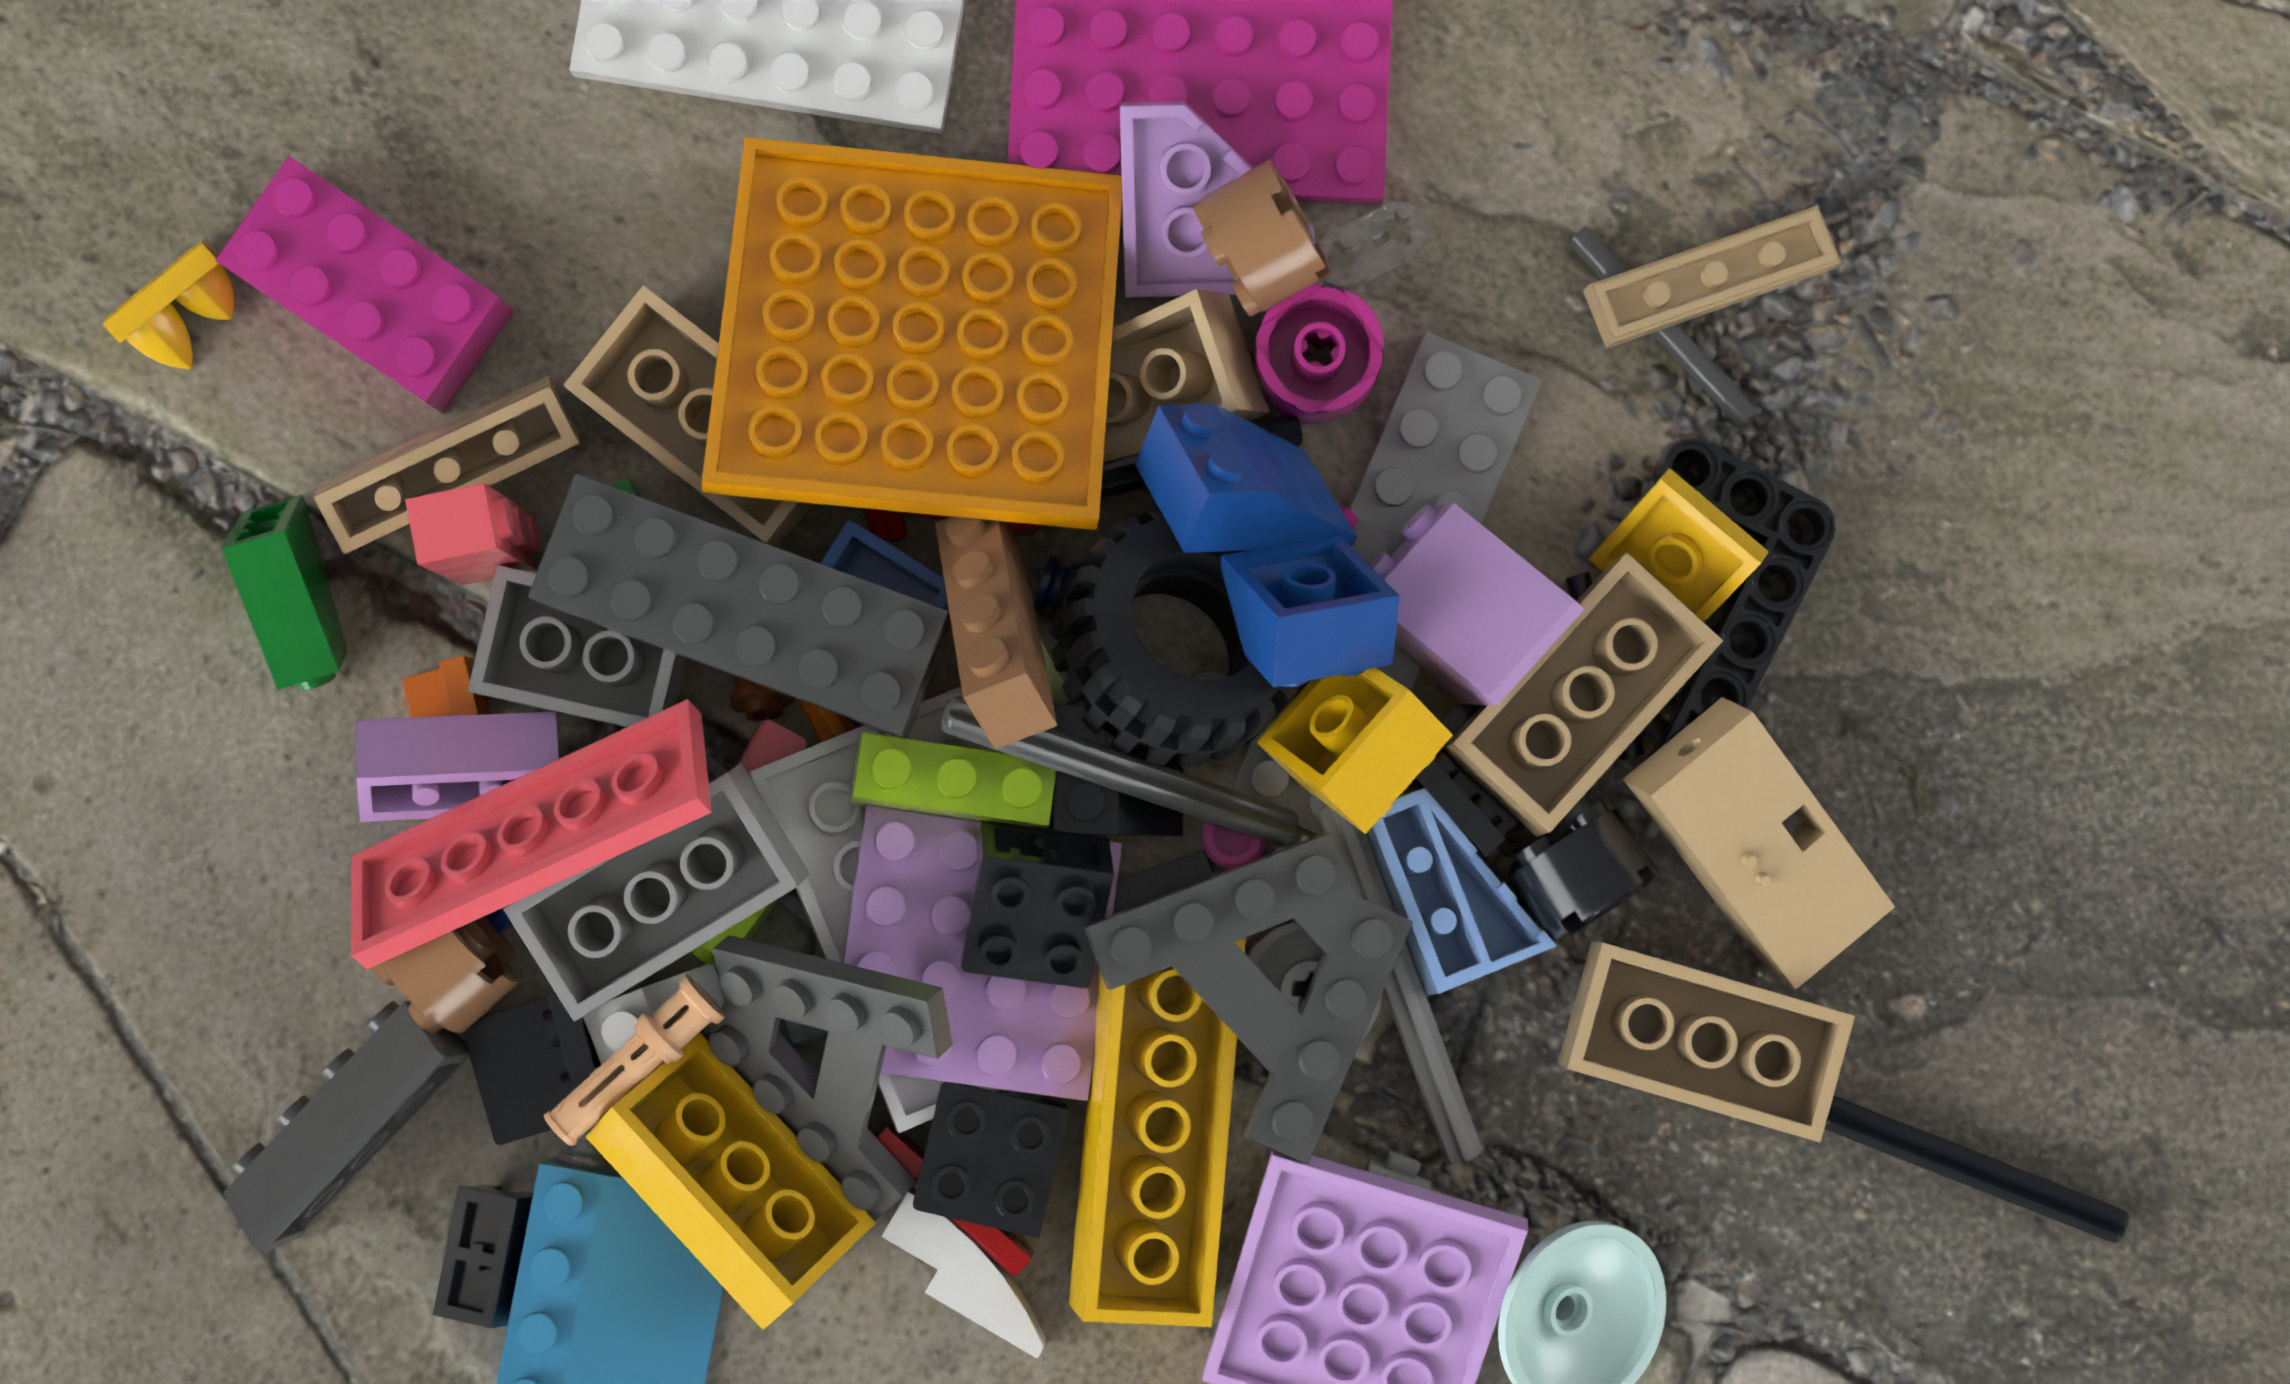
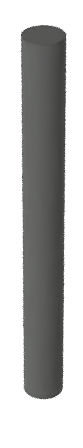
[1567,226,1758,427]

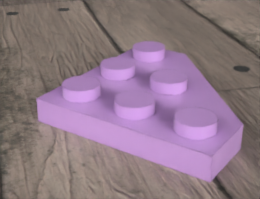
[1120,101,1315,298]

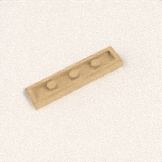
[1583,205,1842,349]

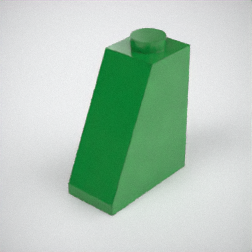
[221,494,347,690]

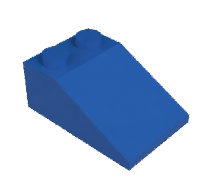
[1135,403,1357,553]

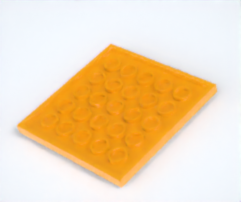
[702,137,1122,530]

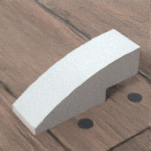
[882,1187,1046,1359]

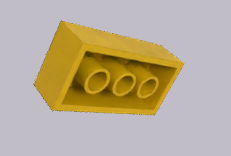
[586,1032,876,1330]

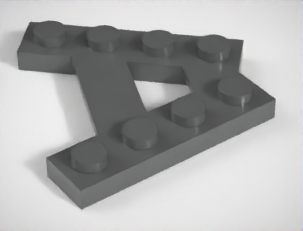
[1084,832,1413,1165]
[700,935,953,1221]

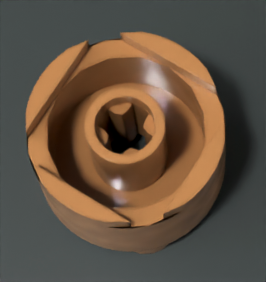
[1193,159,1332,317]
[370,916,524,1035]

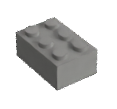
[467,565,688,728]

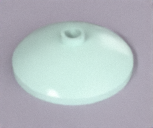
[1498,1221,1666,1384]

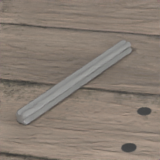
[1318,805,1482,1165]

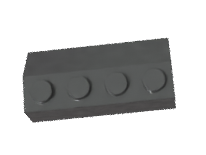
[223,1001,470,1254]

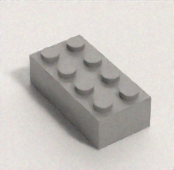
[503,763,810,1021]

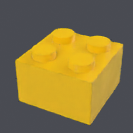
[1256,668,1453,834]

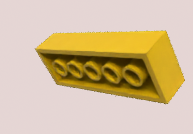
[1069,917,1246,1327]

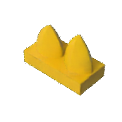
[102,237,235,370]

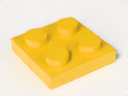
[1588,468,1769,623]

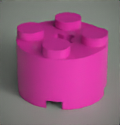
[1253,285,1384,424]

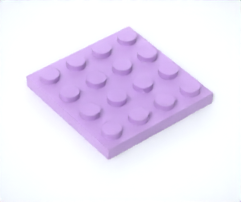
[842,805,1122,1101]
[1202,1149,1528,1384]

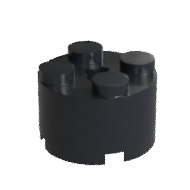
[1509,800,1661,944]

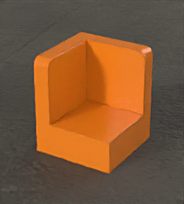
[402,655,491,717]

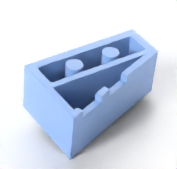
[1366,788,1557,995]

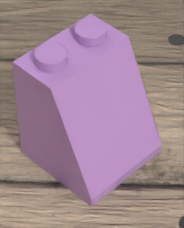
[1369,503,1584,706]

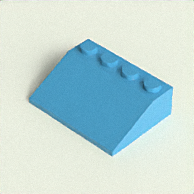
[496,1157,724,1384]

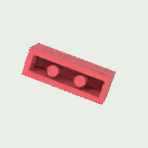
[405,483,542,585]

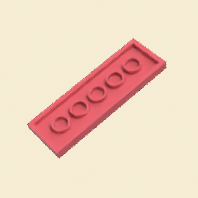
[351,699,712,969]

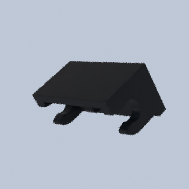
[433,1185,534,1329]

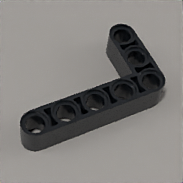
[1652,438,1836,755]

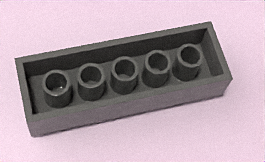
[528,473,951,739]

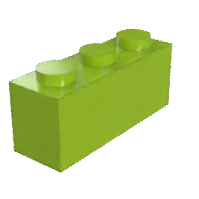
[848,732,1056,829]

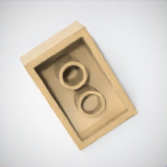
[1103,289,1270,462]

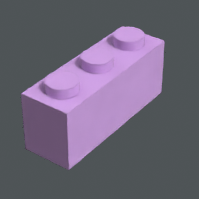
[356,712,559,822]

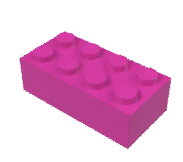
[215,156,514,414]

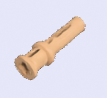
[544,974,726,1146]

